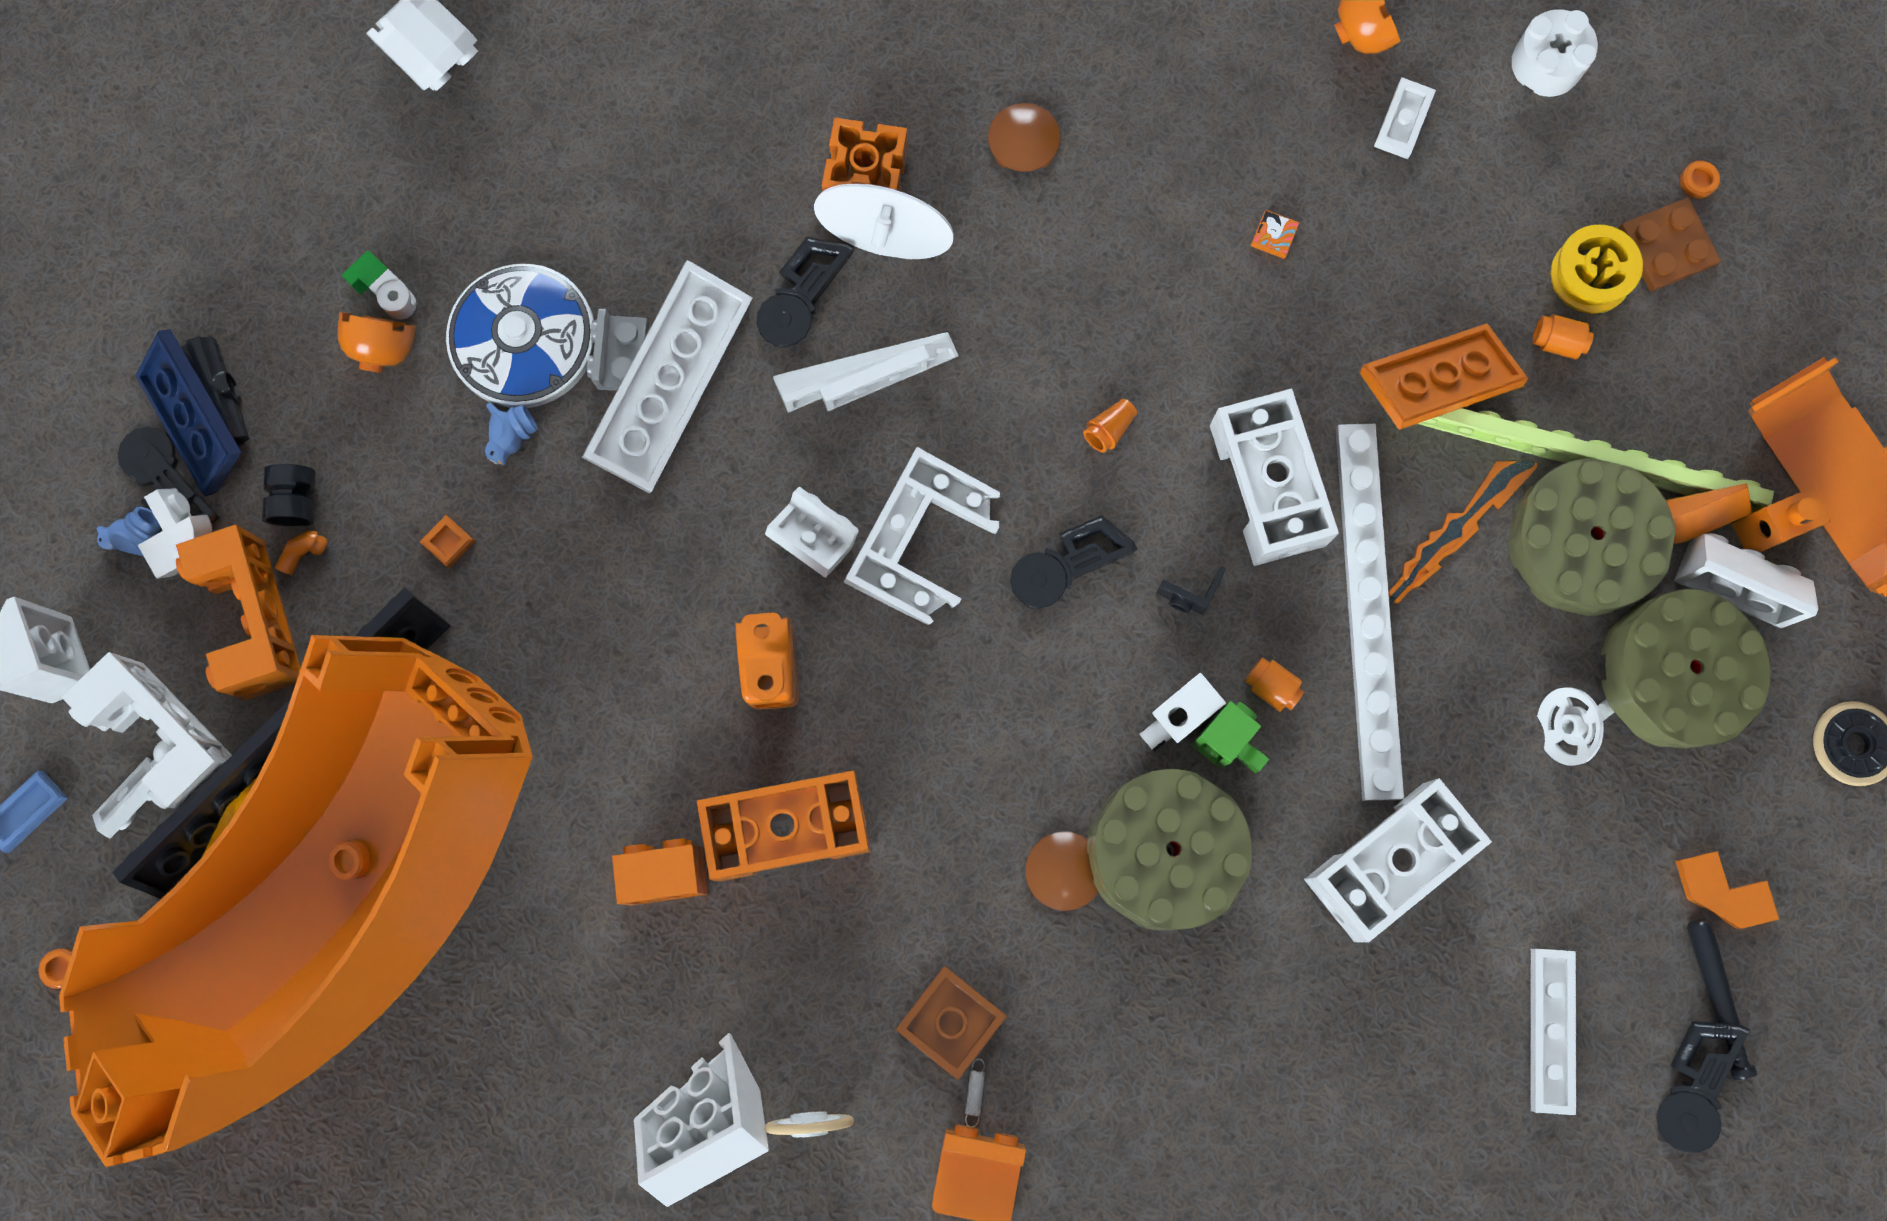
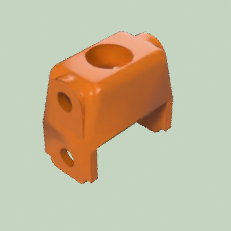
[735,612,799,710]

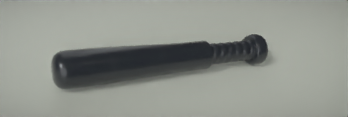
[1687,919,1757,1080]

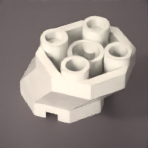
[366,0,478,91]

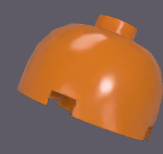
[1334,0,1401,54]
[338,312,416,373]

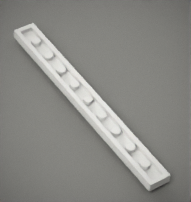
[1336,424,1404,801]

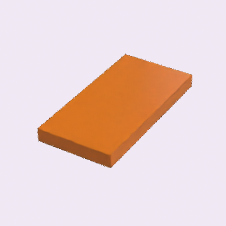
[1360,323,1528,430]

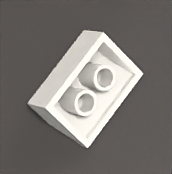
[1674,533,1819,628]
[0,597,90,703]

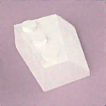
[634,1033,769,1207]

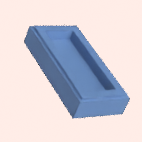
[0,770,68,853]

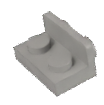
[587,309,649,391]

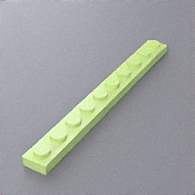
[1418,408,1774,513]

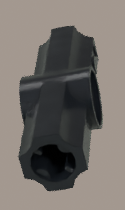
[181,336,249,447]

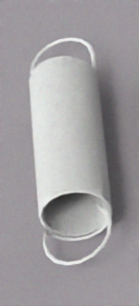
[965,1059,985,1127]

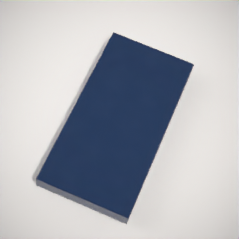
[135,329,242,496]

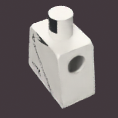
[1140,672,1226,752]

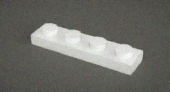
[1531,949,1576,1115]

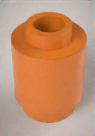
[1532,314,1594,360]
[1244,657,1304,712]

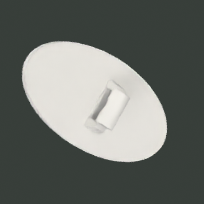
[814,184,954,259]

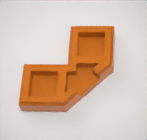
[1675,851,1780,929]

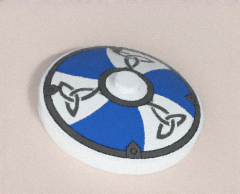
[446,264,595,408]

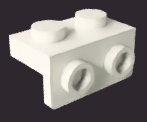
[765,487,859,578]

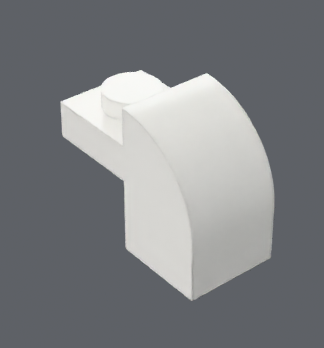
[138,488,212,579]

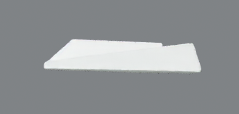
[773,332,959,413]

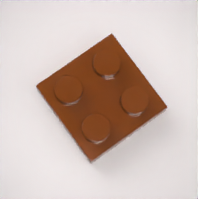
[1618,197,1721,292]
[895,966,1007,1080]

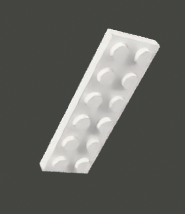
[582,260,752,493]

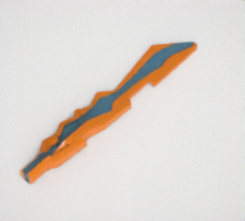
[1388,461,1537,604]

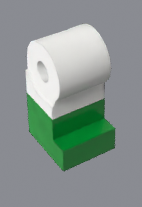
[341,250,417,320]

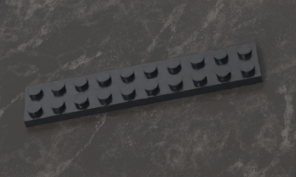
[112,587,451,899]

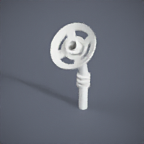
[1537,687,1614,766]

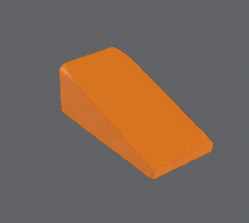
[1666,483,1752,544]

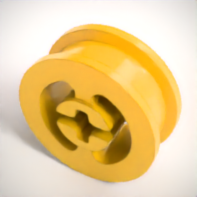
[1550,225,1643,314]

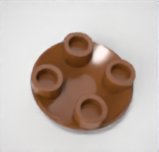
[988,103,1060,172]
[1026,832,1098,911]

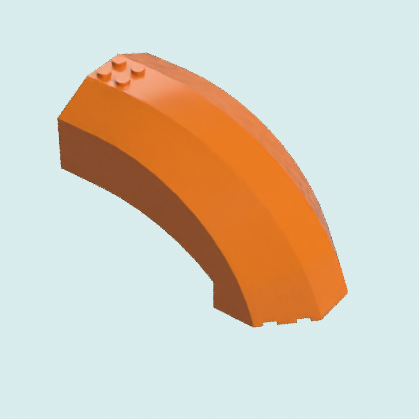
[59,635,533,1167]

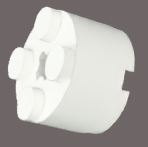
[1512,10,1598,97]

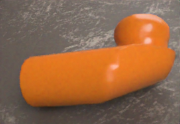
[274,530,328,576]

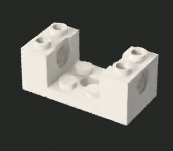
[1210,389,1339,566]
[62,652,232,809]
[1304,778,1492,943]

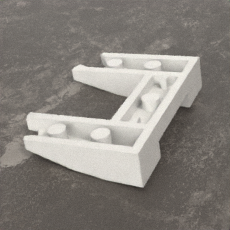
[844,447,1000,625]

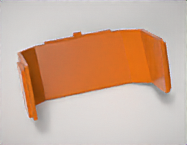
[1748,357,1887,597]

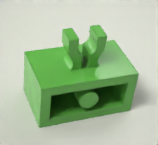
[1190,701,1269,774]

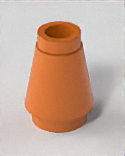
[1083,399,1137,453]

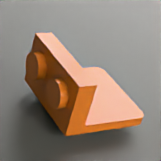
[932,1125,1026,1221]

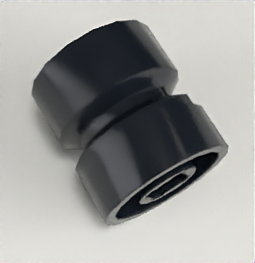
[262,464,316,526]

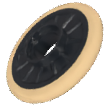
[1813,701,1887,786]

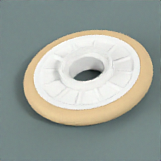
[765,1112,854,1137]

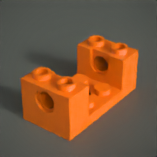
[176,525,301,701]
[697,770,871,882]

